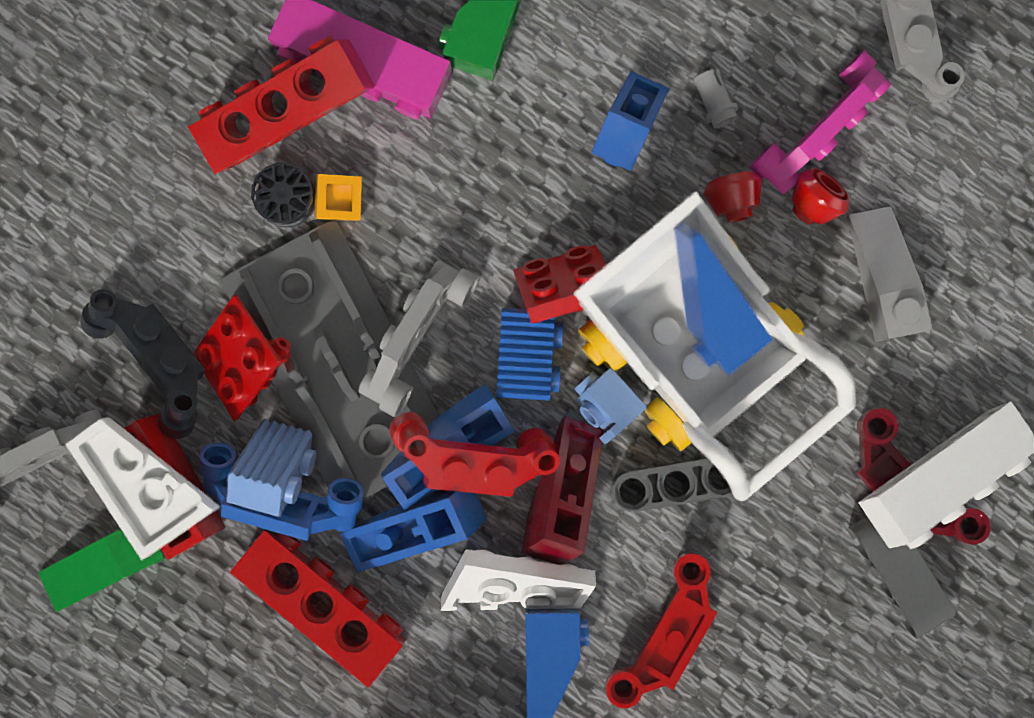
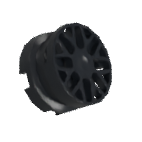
[251,163,315,228]

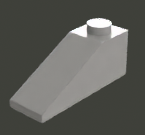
[847,206,933,342]

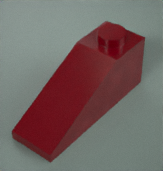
[521,416,604,565]

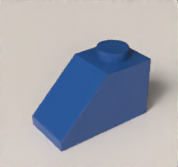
[591,71,670,171]

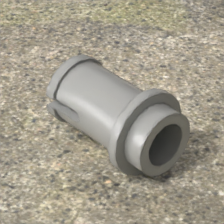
[693,69,739,128]

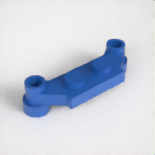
[199,443,364,541]

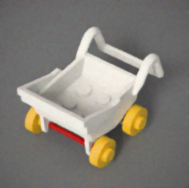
[574,192,856,501]

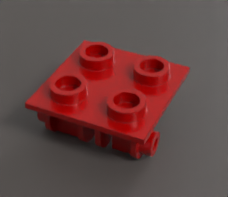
[193,295,291,421]

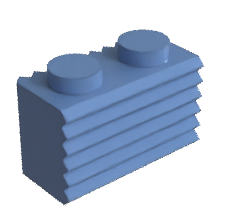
[227,418,317,517]

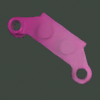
[749,50,892,195]

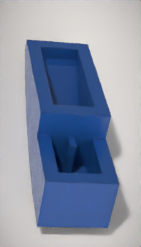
[381,384,515,511]

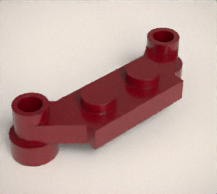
[855,408,991,545]

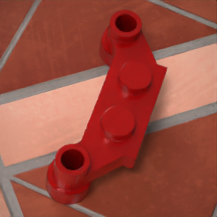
[389,412,560,497]
[605,552,718,709]

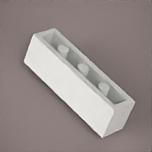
[858,402,1034,549]

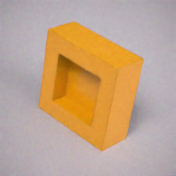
[314,174,362,221]

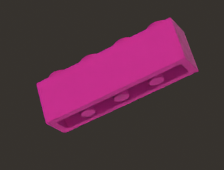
[268,0,452,120]

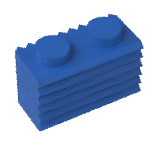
[496,308,563,401]

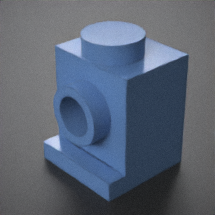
[574,368,647,444]

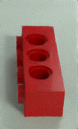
[188,36,375,174]
[230,529,407,688]

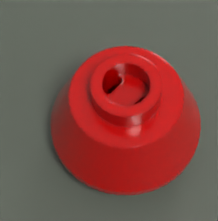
[791,168,849,225]
[703,171,762,223]

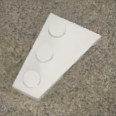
[65,417,220,560]
[441,549,596,611]

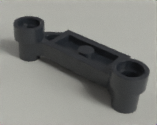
[81,289,205,439]

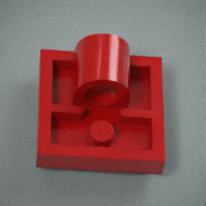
[513,245,607,324]

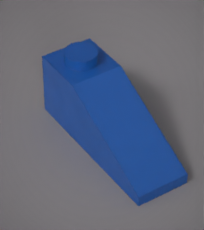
[674,222,773,375]
[339,489,487,573]
[525,609,589,718]

